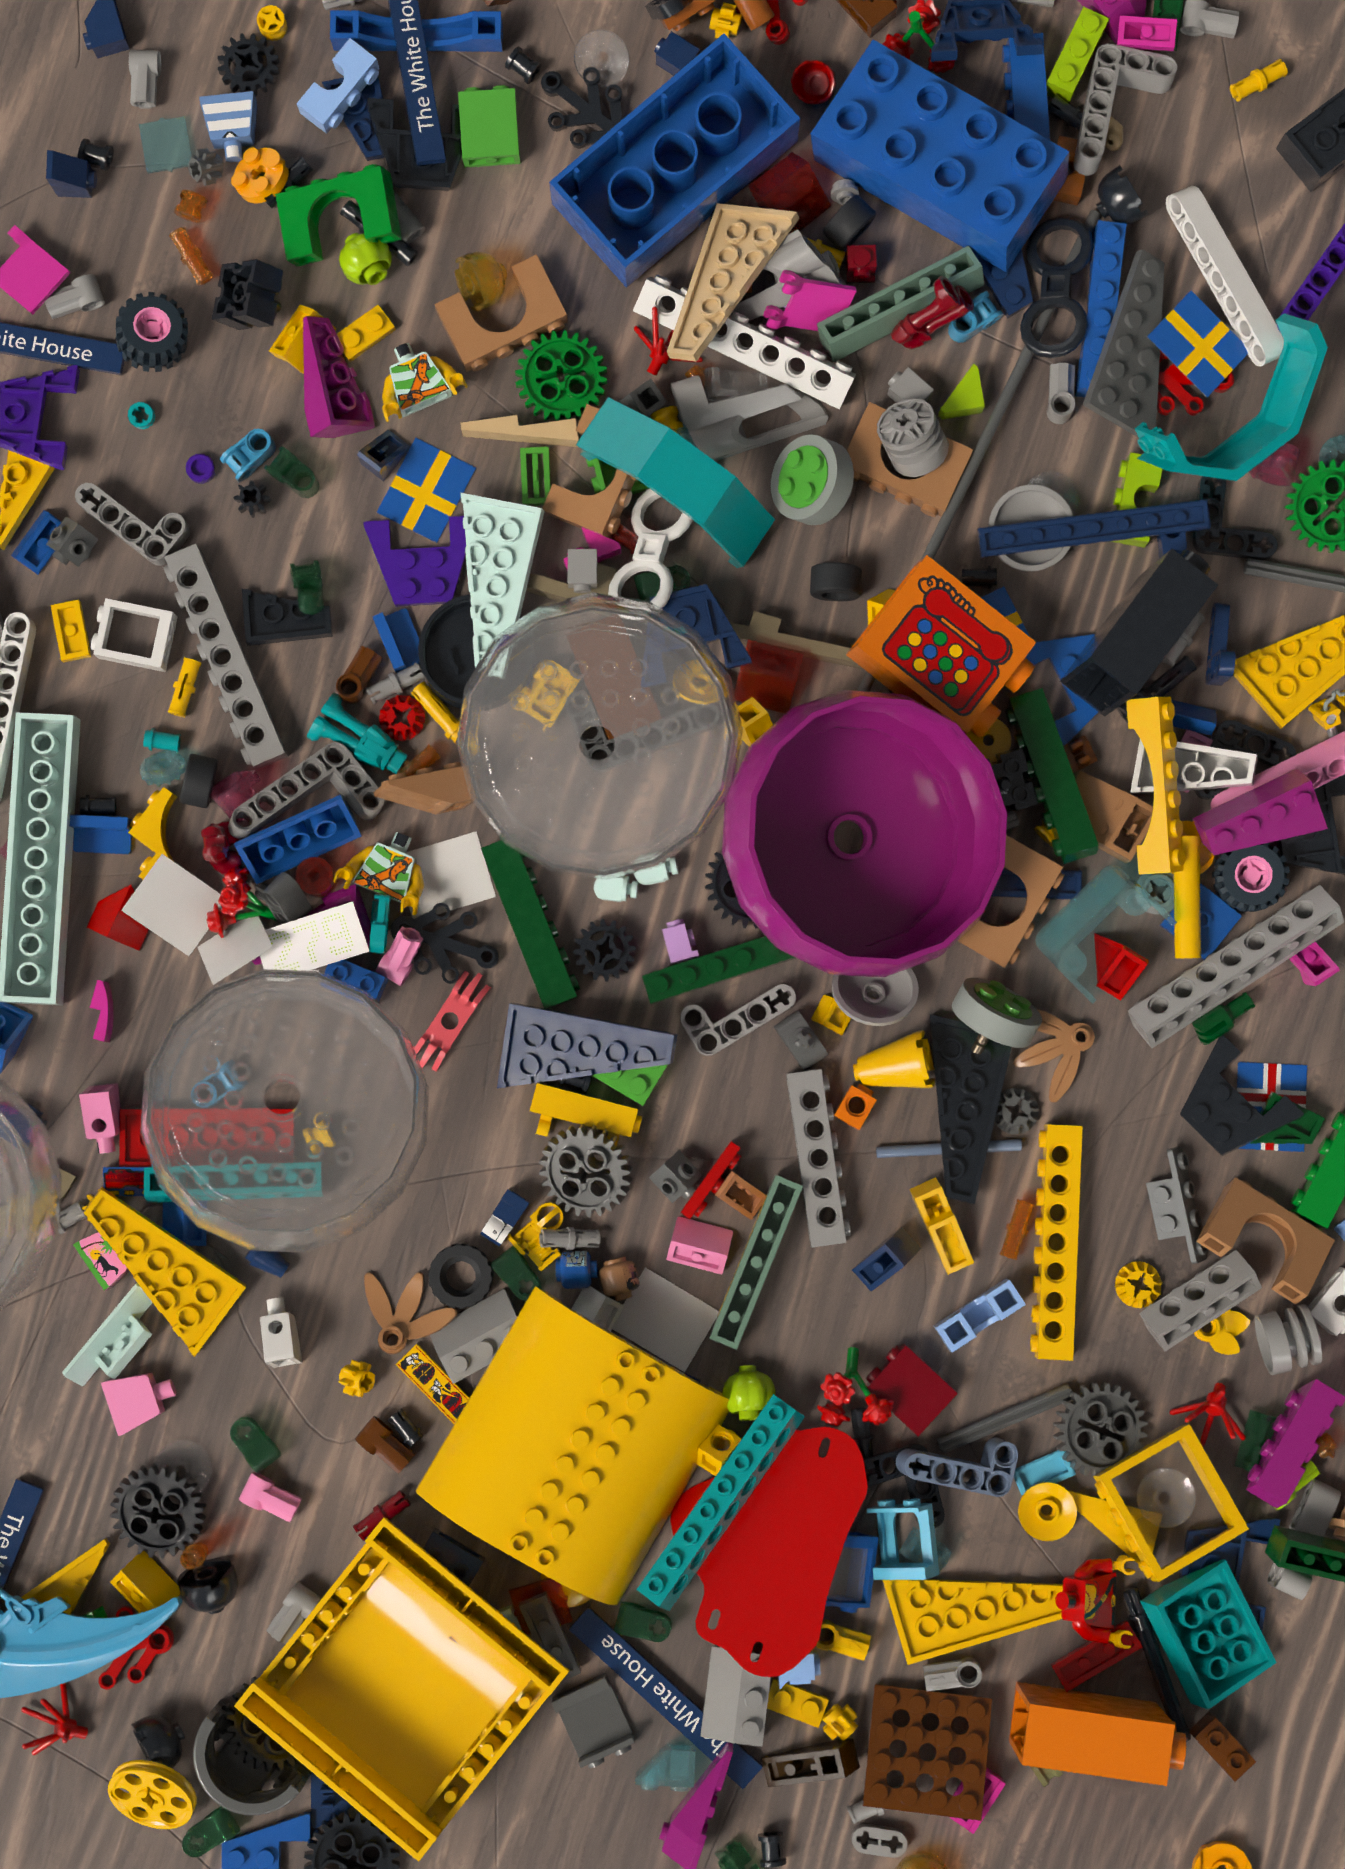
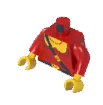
[1055,1555,1136,1649]

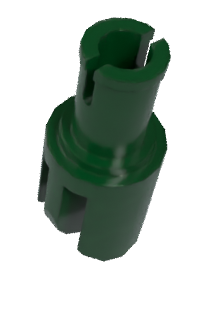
[1192,992,1255,1045]

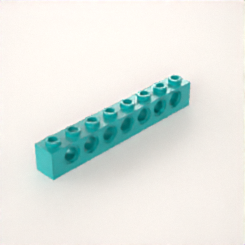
[636,1394,805,1611]

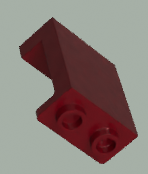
[865,1344,958,1437]

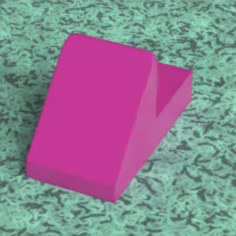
[1117,16,1177,51]
[563,527,621,572]
[1289,942,1340,986]

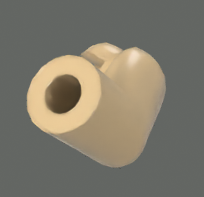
[1105,116,1123,151]

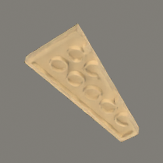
[667,203,799,362]

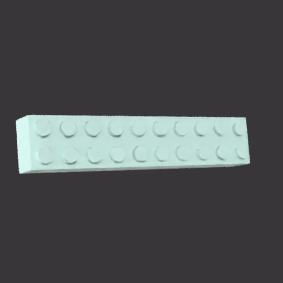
[0,712,81,1005]

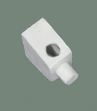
[260,1297,302,1368]

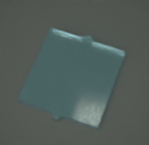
[139,116,192,174]

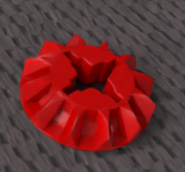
[379,695,425,741]

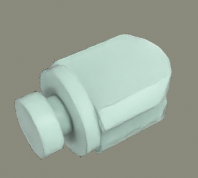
[634,854,679,885]
[594,872,639,902]

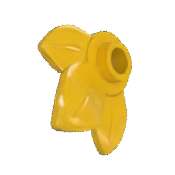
[1194,1309,1250,1355]

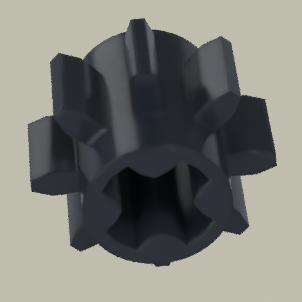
[233,480,271,518]

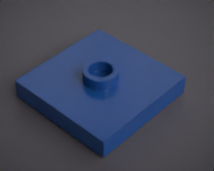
[1160,883,1242,960]

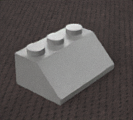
[430,1288,518,1384]
[700,1646,771,1747]

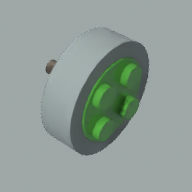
[771,434,854,525]
[952,978,1042,1054]

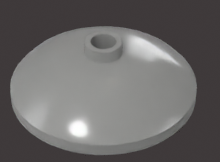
[988,485,1073,572]
[832,968,919,1026]

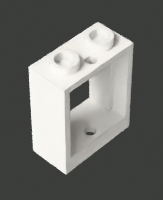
[91,598,178,672]

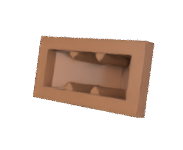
[715,1171,766,1220]

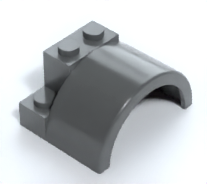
[193,1700,311,1815]

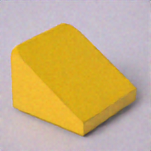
[811,995,851,1036]

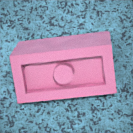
[666,1217,733,1275]

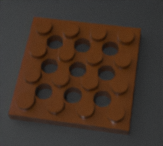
[863,1685,992,1821]

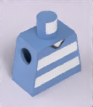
[199,91,257,162]

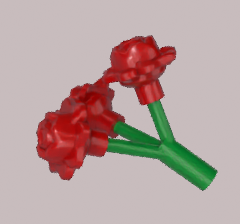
[882,0,956,74]
[206,866,277,938]
[817,1347,894,1427]

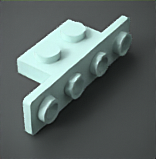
[62,1283,152,1386]

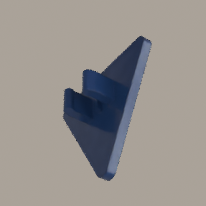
[311,1772,353,1829]

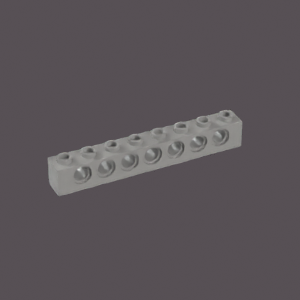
[163,544,289,770]
[1127,885,1344,1048]

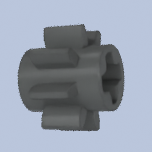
[188,148,224,186]

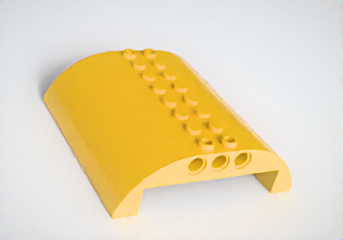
[415,1286,729,1605]
[234,1517,570,1862]

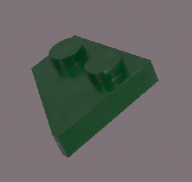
[1251,1091,1325,1144]

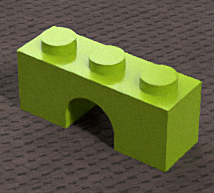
[1046,6,1109,103]
[1111,452,1162,548]

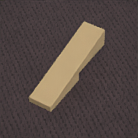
[461,415,579,447]

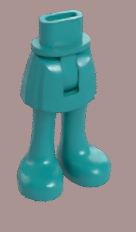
[307,692,408,774]

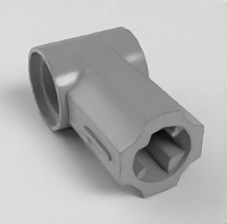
[1180,0,1239,38]
[129,50,162,109]
[45,274,105,319]
[1046,362,1075,424]
[266,1581,321,1645]
[923,1656,982,1691]

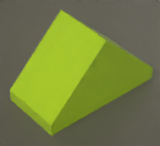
[938,364,985,420]

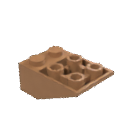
[373,762,479,815]
[1075,771,1153,864]

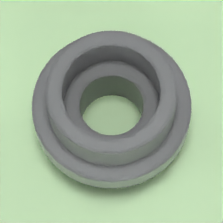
[830,179,859,205]

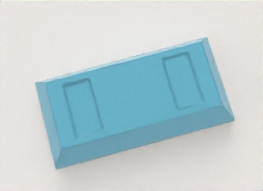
[1014,1450,1076,1496]

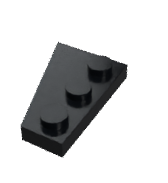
[242,588,333,646]

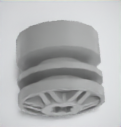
[877,398,949,477]
[1254,1304,1322,1375]

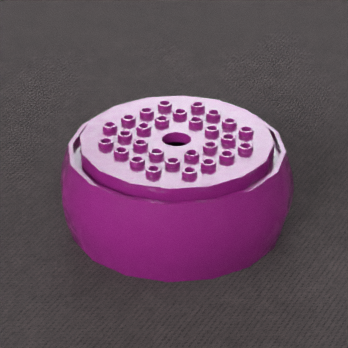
[722,690,1007,978]

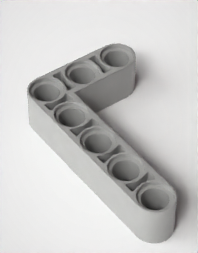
[1073,44,1177,175]
[228,742,385,839]

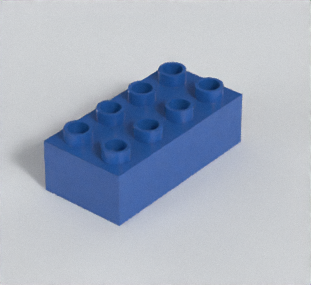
[549,33,800,288]
[810,40,1069,272]

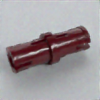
[353,1490,411,1541]

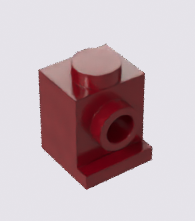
[845,245,877,284]

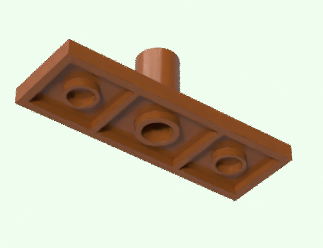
[660,0,775,32]

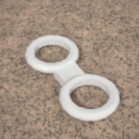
[608,488,693,620]

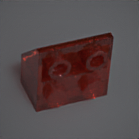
[748,152,831,234]
[732,639,804,714]

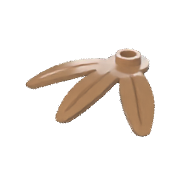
[1013,1009,1095,1103]
[364,1272,457,1354]

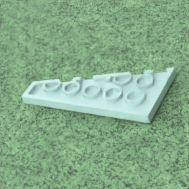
[461,493,544,679]

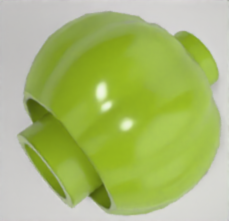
[339,233,392,285]
[722,1365,776,1421]

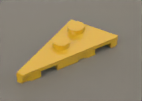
[0,450,55,550]
[1068,1490,1162,1563]
[21,1538,110,1614]

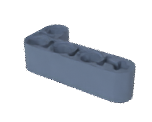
[896,1437,1018,1497]

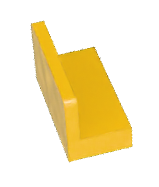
[269,304,336,374]
[110,1550,181,1613]

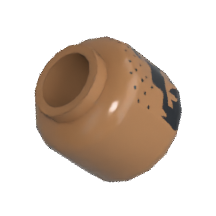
[599,1256,640,1301]

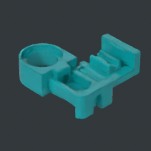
[369,894,391,954]

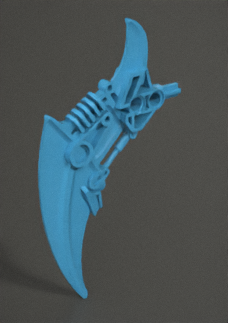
[0,1587,182,1698]

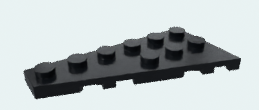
[930,1014,1012,1205]

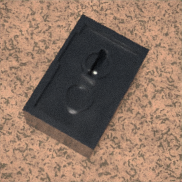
[1276,88,1345,192]

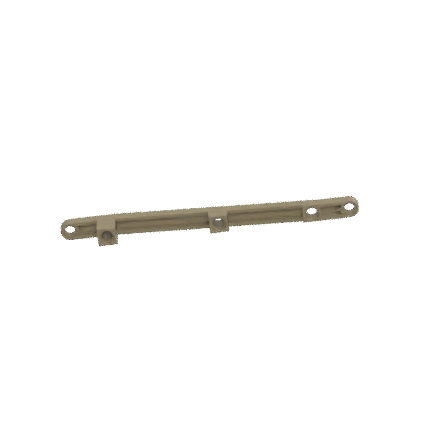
[526,563,864,670]

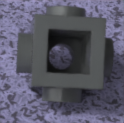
[46,517,99,567]
[649,1150,703,1203]

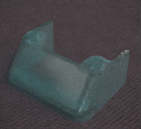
[1035,865,1177,1004]

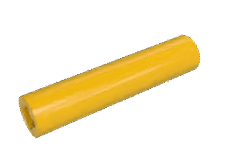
[1174,836,1201,959]

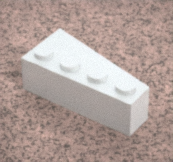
[1130,739,1258,795]

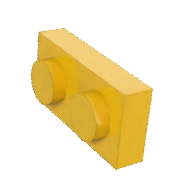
[337,305,396,362]
[50,599,91,663]
[767,1677,829,1728]

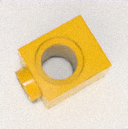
[697,1424,742,1476]

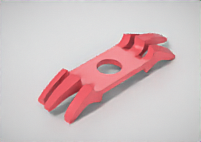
[410,971,491,1072]

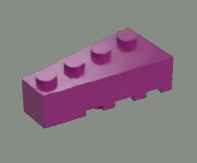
[1193,768,1328,855]
[1246,1379,1345,1508]

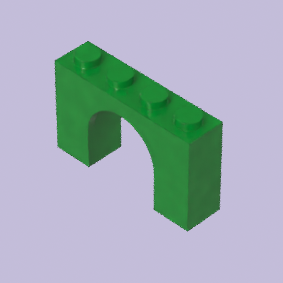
[275,164,402,267]

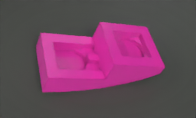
[90,980,114,1043]

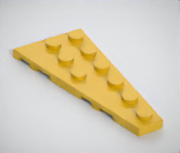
[1233,615,1345,729]
[84,1187,246,1357]
[882,1579,1063,1665]

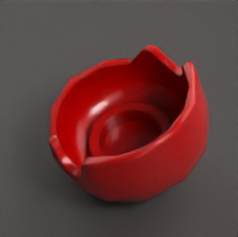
[791,60,837,104]

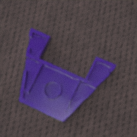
[0,365,80,470]
[363,516,466,607]

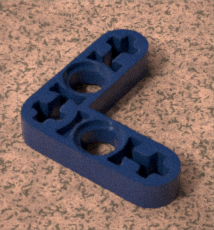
[1205,603,1236,686]

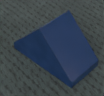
[357,429,410,482]

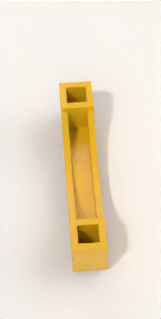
[1126,697,1185,874]

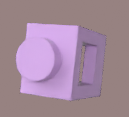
[662,919,699,964]

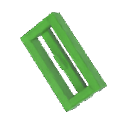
[520,447,551,506]

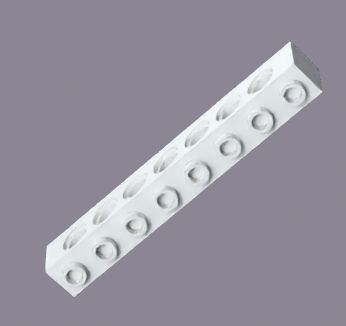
[633,275,856,409]

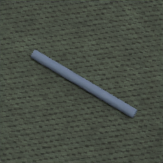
[876,1139,1022,1158]

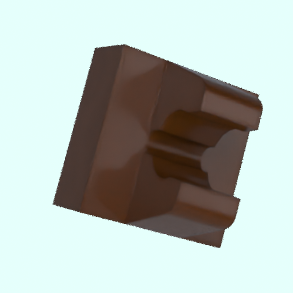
[1064,735,1098,773]

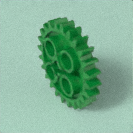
[515,330,607,422]
[1284,459,1345,553]

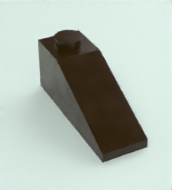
[761,1739,860,1787]

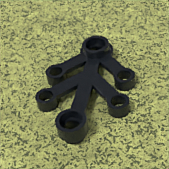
[541,67,623,149]
[391,903,499,984]

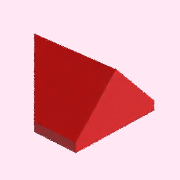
[86,884,149,951]
[1094,933,1149,1001]

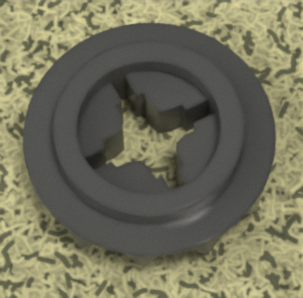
[995,1088,1039,1134]

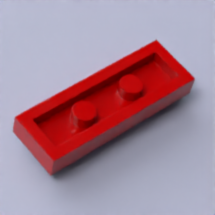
[680,1141,741,1219]
[1050,1620,1142,1692]

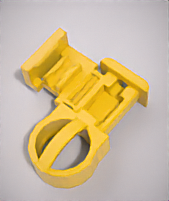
[508,1202,564,1271]

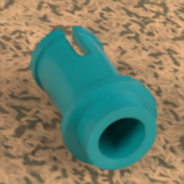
[143,728,181,752]

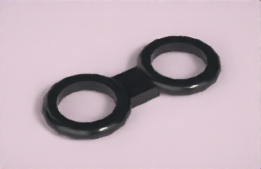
[1020,216,1094,358]

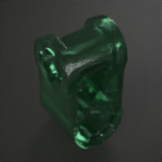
[263,446,319,498]
[289,559,324,614]
[633,565,690,604]
[490,1245,542,1301]
[230,1416,282,1474]
[614,1601,672,1642]
[182,1806,241,1857]

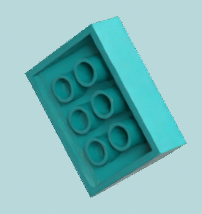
[1140,1559,1277,1709]

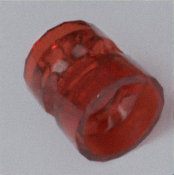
[296,857,338,898]

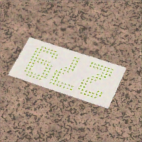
[260,901,369,983]

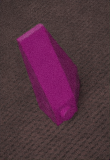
[659,1742,734,1869]

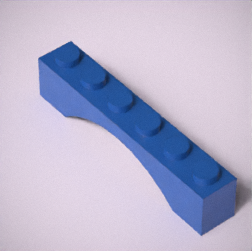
[330,10,503,52]
[1075,220,1126,397]

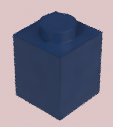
[654,31,700,76]

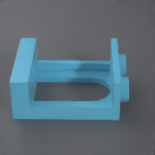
[867,1498,939,1580]

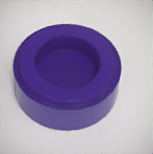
[186,454,216,484]

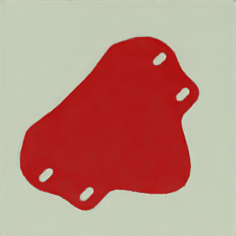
[670,1427,868,1677]

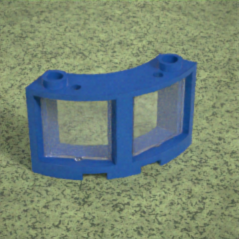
[826,1532,879,1613]

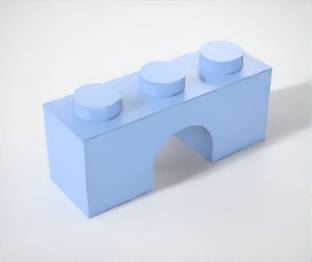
[297,38,380,134]
[933,1278,1026,1352]

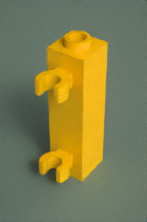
[530,1083,642,1147]

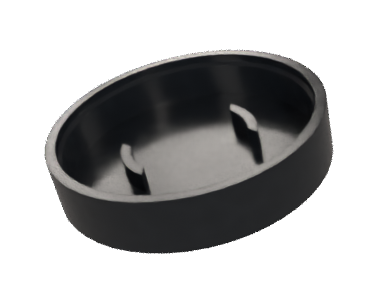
[418,594,535,711]

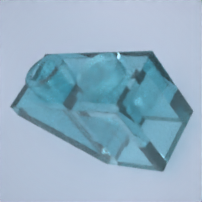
[635,1744,696,1792]

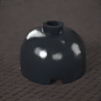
[1096,165,1149,225]
[177,1558,238,1614]
[131,1715,185,1768]

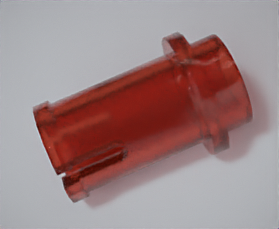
[612,524,639,555]

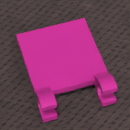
[0,225,71,315]
[763,270,857,331]

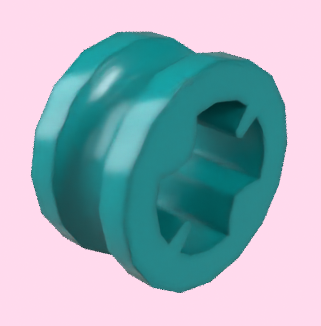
[128,402,155,429]

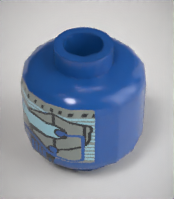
[556,1251,598,1289]

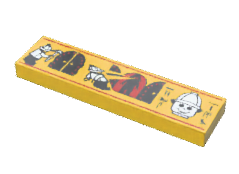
[395,1344,470,1424]

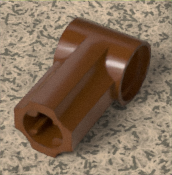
[336,645,383,704]
[355,1416,415,1474]

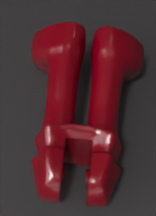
[891,276,974,350]
[201,821,243,875]

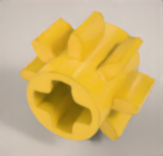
[709,2,742,38]
[339,1360,375,1398]
[822,1703,858,1741]

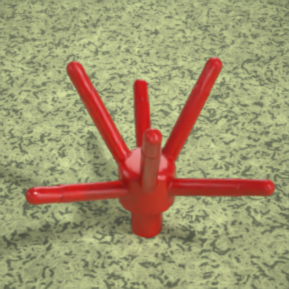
[634,306,703,376]
[1169,1383,1246,1449]
[21,1683,88,1756]

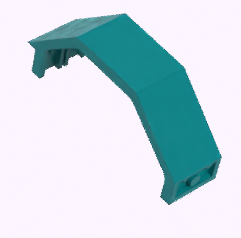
[1134,314,1328,481]
[576,397,775,568]

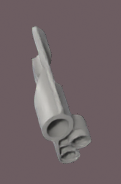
[688,230,846,321]
[671,375,829,461]

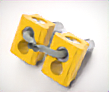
[1308,689,1345,738]

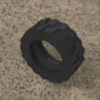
[428,1244,494,1309]

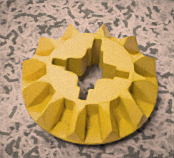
[1115,1261,1162,1308]

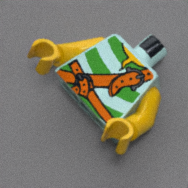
[382,343,468,422]
[333,832,424,915]

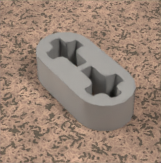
[851,1823,907,1858]

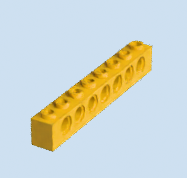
[1030,1124,1083,1361]

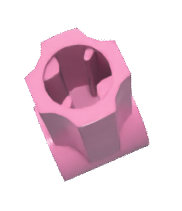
[376,927,423,986]
[239,1472,302,1522]

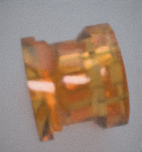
[174,189,208,223]

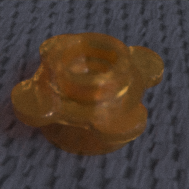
[1315,1432,1337,1459]

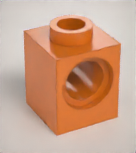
[834,1083,877,1130]

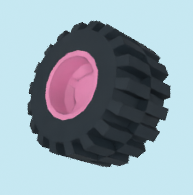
[116,292,188,372]
[1212,842,1290,912]

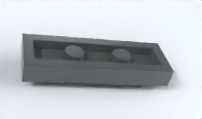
[519,1591,581,1681]

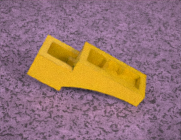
[909,1177,974,1275]

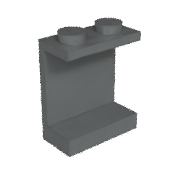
[551,1673,635,1768]

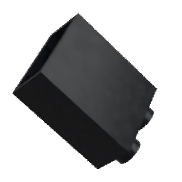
[1060,549,1218,717]

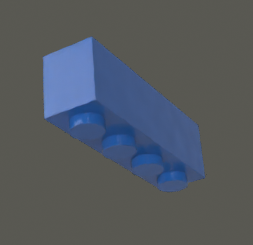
[1002,33,1050,140]

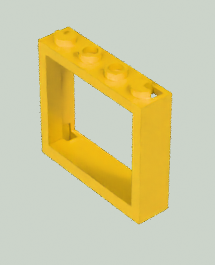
[1093,1424,1249,1582]

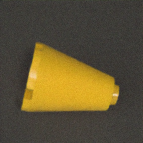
[853,1030,935,1088]

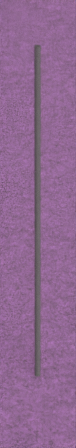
[857,210,1101,692]

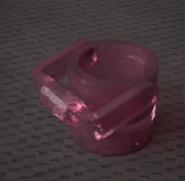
[1249,443,1301,486]
[211,770,261,823]

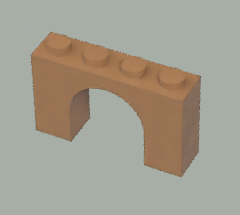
[434,254,568,372]
[847,402,973,517]
[542,404,638,539]
[958,835,1065,968]
[1196,1177,1335,1304]

